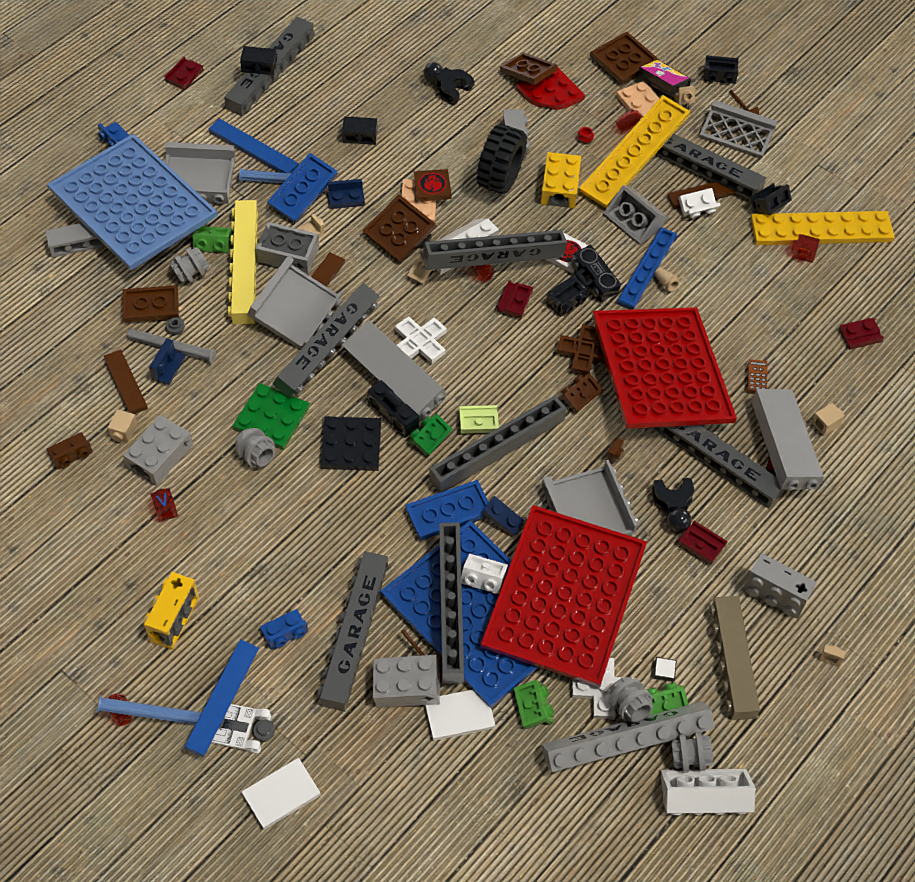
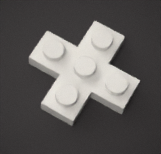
[395,316,447,364]
[572,658,623,720]

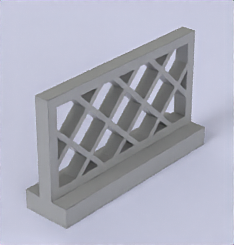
[699,100,777,158]

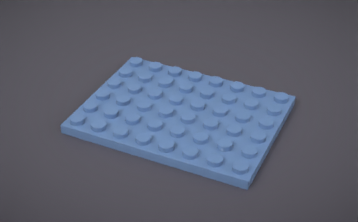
[47,134,218,270]

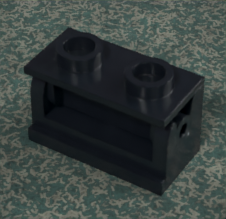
[240,46,277,75]
[703,55,739,84]
[342,116,378,145]
[750,183,792,215]
[546,274,589,317]

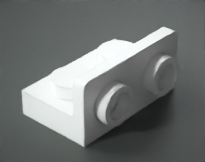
[678,188,721,218]
[461,554,508,594]

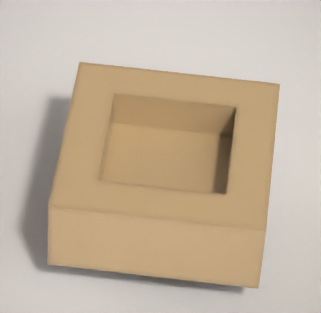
[819,645,846,667]

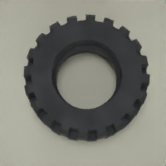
[476,124,527,194]

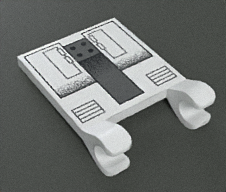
[212,704,271,754]

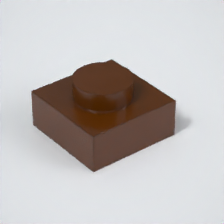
[606,438,624,465]

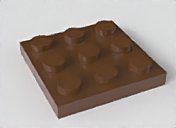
[590,32,659,85]
[362,194,437,264]

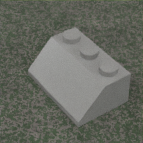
[603,185,669,244]

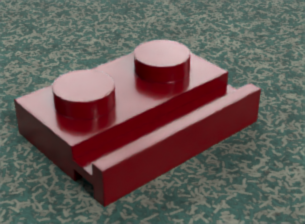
[164,57,203,90]
[497,280,533,319]
[839,317,884,350]
[678,520,728,565]

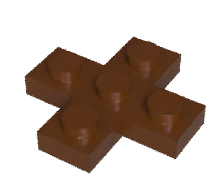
[557,324,606,375]

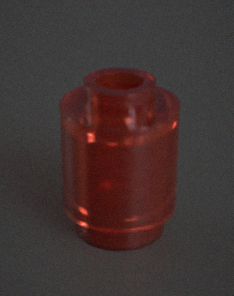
[615,109,641,132]
[471,264,495,281]
[108,693,133,727]

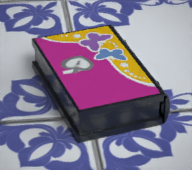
[637,59,691,96]

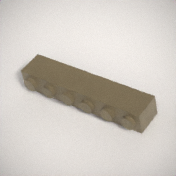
[709,596,760,720]

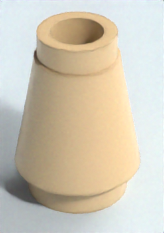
[654,267,680,292]

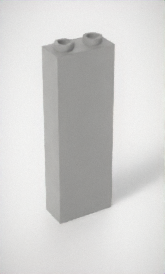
[342,319,447,421]
[751,389,824,490]

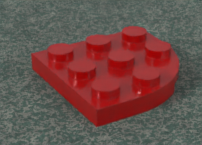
[516,66,585,110]

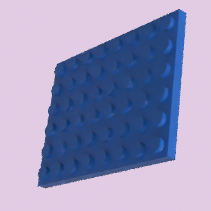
[380,520,539,708]

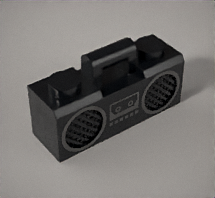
[571,244,621,302]
[367,380,419,438]

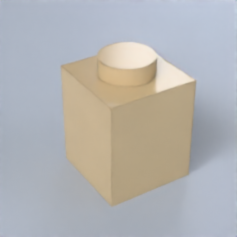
[811,403,845,436]
[108,409,138,443]

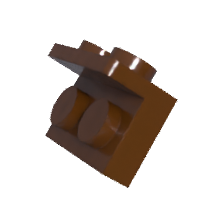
[558,373,603,413]
[46,432,93,470]

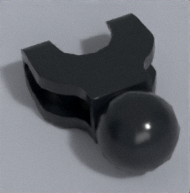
[423,62,475,105]
[652,478,695,532]

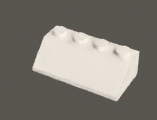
[420,218,499,275]
[661,769,756,815]

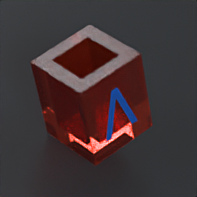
[150,488,178,523]

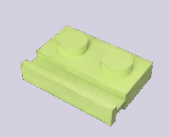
[459,405,499,434]

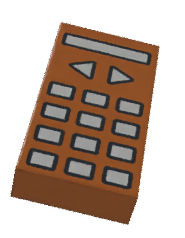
[747,359,767,394]

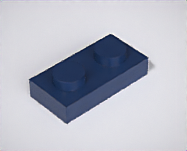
[481,496,525,537]

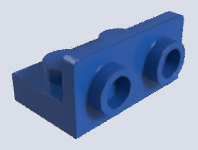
[98,122,130,147]
[260,609,308,650]

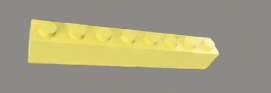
[228,200,258,324]

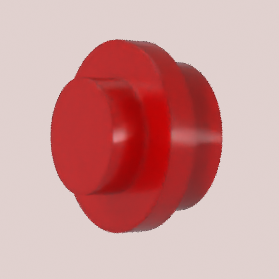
[577,127,594,143]

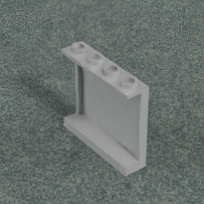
[165,142,236,204]
[247,256,343,350]
[541,460,638,536]

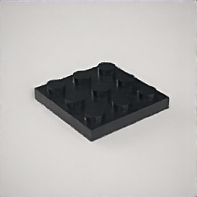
[321,416,381,471]

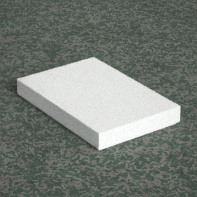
[425,690,495,741]
[242,758,321,830]

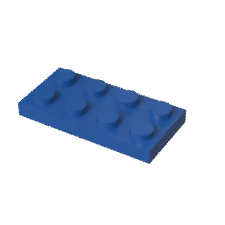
[267,153,338,223]
[405,480,488,541]

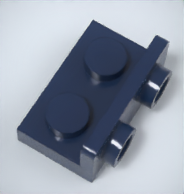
[328,179,365,209]
[149,338,185,385]

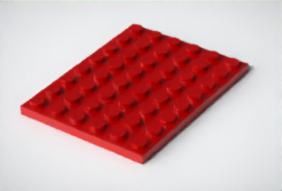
[592,307,737,429]
[481,505,647,688]

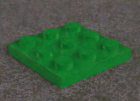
[232,383,310,451]

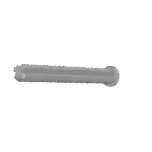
[127,329,216,363]

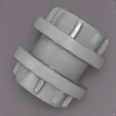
[170,247,209,283]
[235,428,275,467]
[609,677,653,722]
[672,732,714,772]

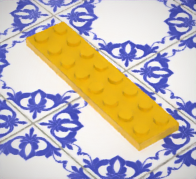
[579,95,690,209]
[751,211,895,245]

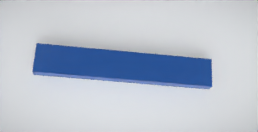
[208,118,299,173]
[617,227,677,309]
[184,639,259,758]

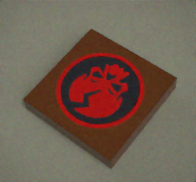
[414,169,452,202]

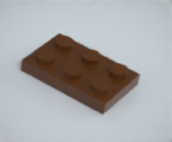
[500,52,558,85]
[123,285,179,323]

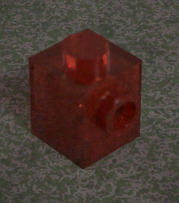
[791,234,820,263]

